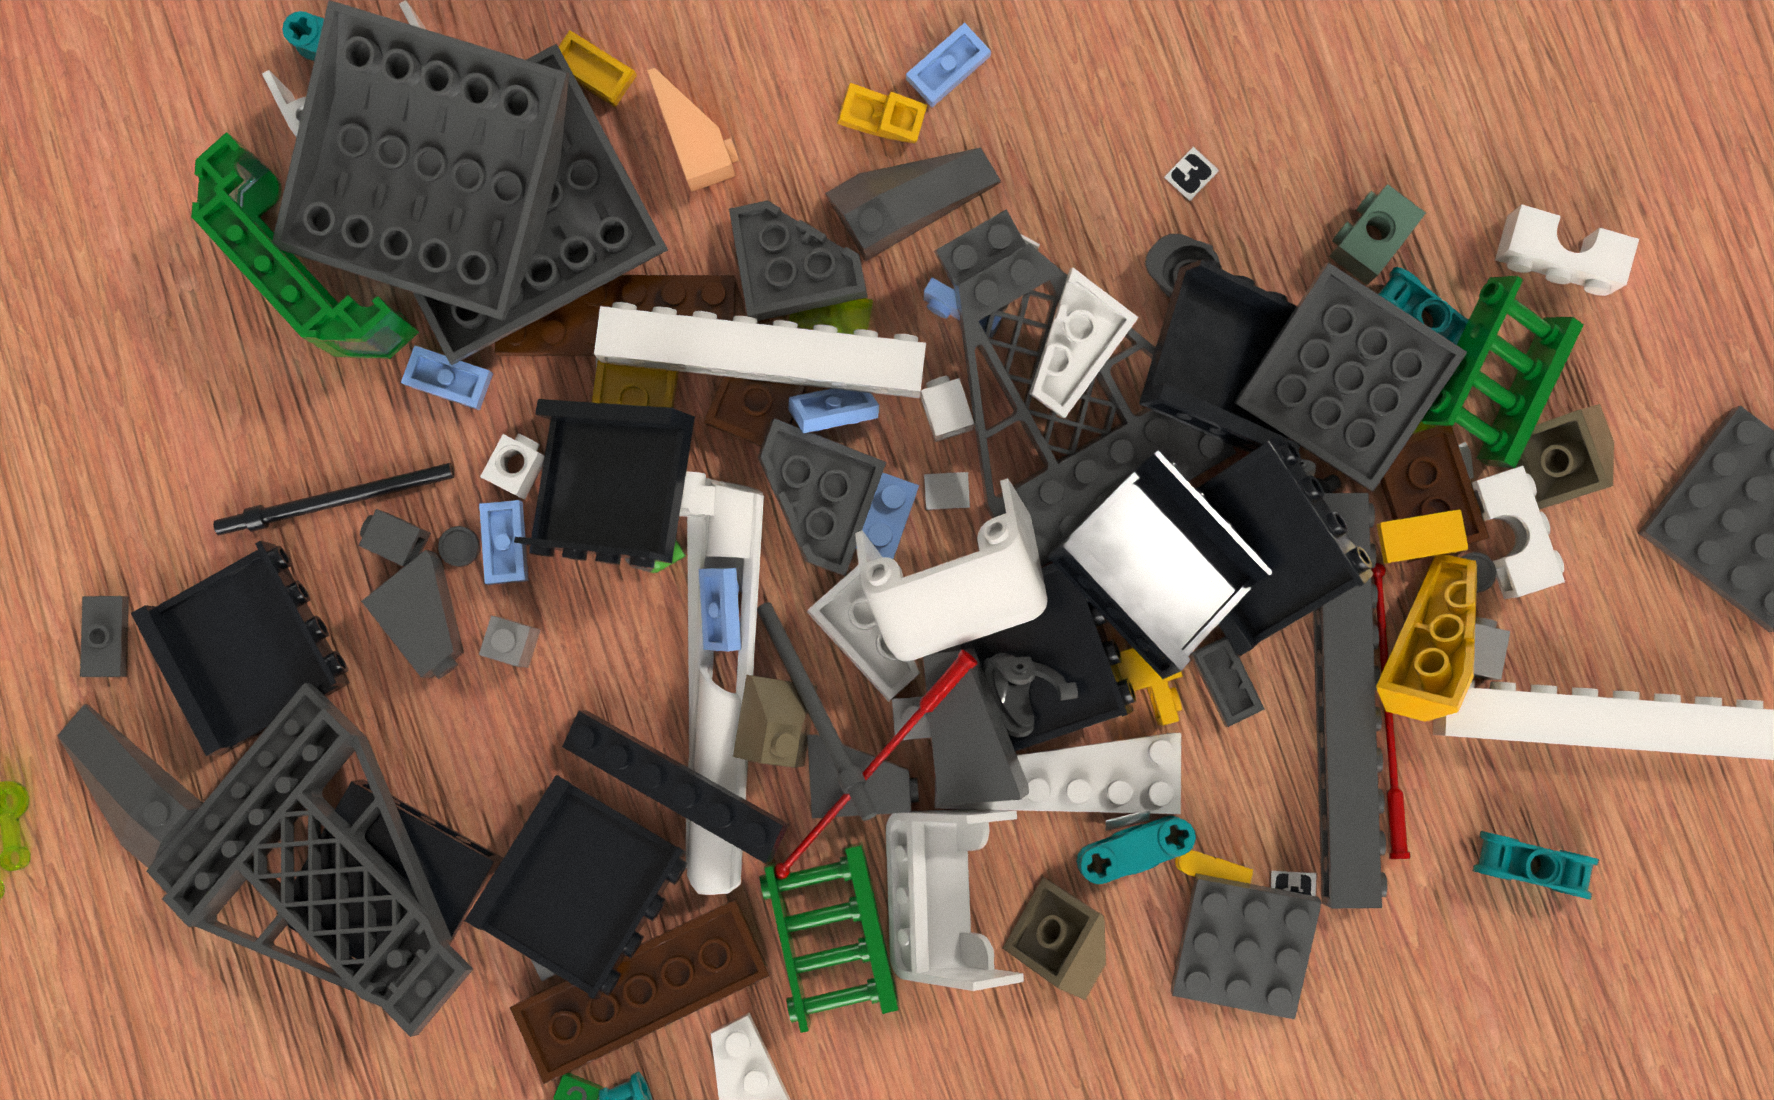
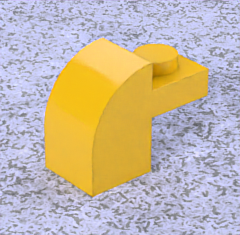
[1117,648,1183,726]

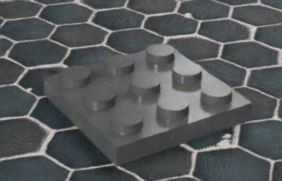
[1171,873,1322,1020]

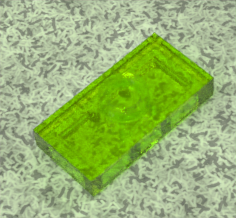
[788,298,873,335]

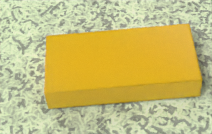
[558,30,637,108]
[1376,509,1469,564]

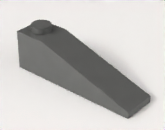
[825,147,1001,262]
[57,704,203,868]

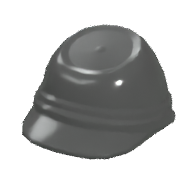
[1145,234,1220,298]

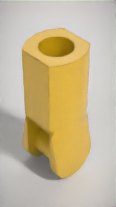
[1174,849,1253,884]

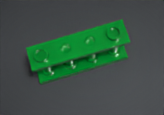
[1421,276,1584,468]
[759,842,899,1033]

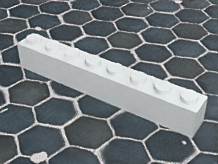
[594,302,926,398]
[1433,680,1774,760]

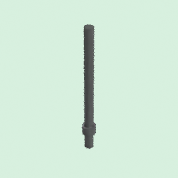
[757,602,878,821]

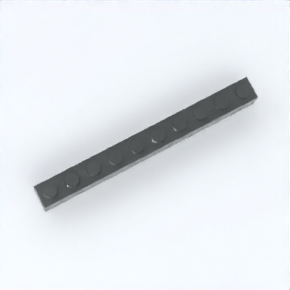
[1313,493,1388,909]

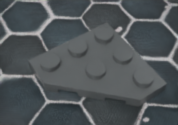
[729,200,868,321]
[758,418,886,576]

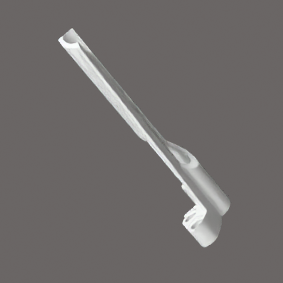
[679,471,764,895]

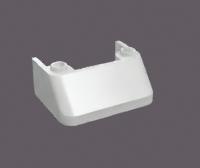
[855,478,1047,661]
[886,809,1024,991]

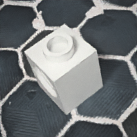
[920,376,974,442]
[480,433,545,500]

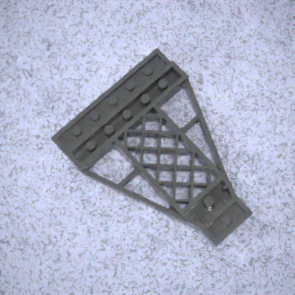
[934,209,1236,567]
[146,683,473,1037]

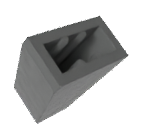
[361,550,464,679]
[807,734,919,818]

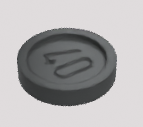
[438,526,480,567]
[1460,552,1496,593]

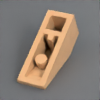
[647,68,739,192]

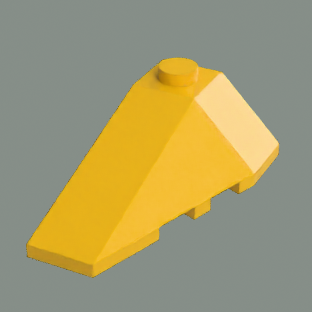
[1376,554,1477,722]

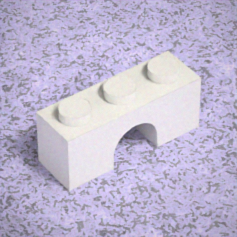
[1495,204,1639,296]
[1471,466,1565,599]

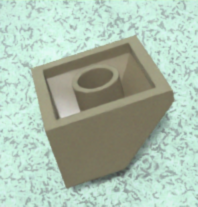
[1517,404,1614,510]
[733,675,817,768]
[1002,877,1106,1000]

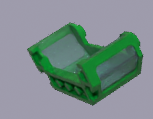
[191,132,419,359]

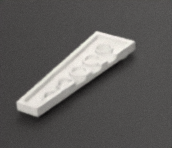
[935,733,1181,814]

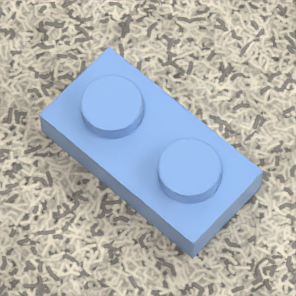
[906,23,991,108]
[923,278,1002,338]
[401,345,493,410]
[788,389,879,433]
[855,473,919,559]
[479,500,529,585]
[699,568,741,652]

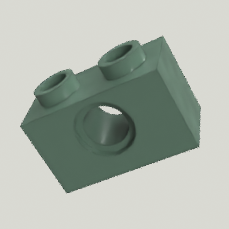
[1329,184,1426,285]

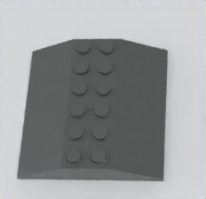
[272,0,569,320]
[413,44,668,365]

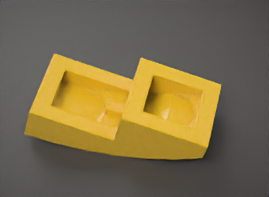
[836,82,927,144]

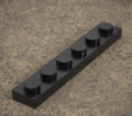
[562,710,789,864]

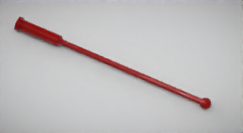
[1371,563,1411,859]
[774,649,978,879]

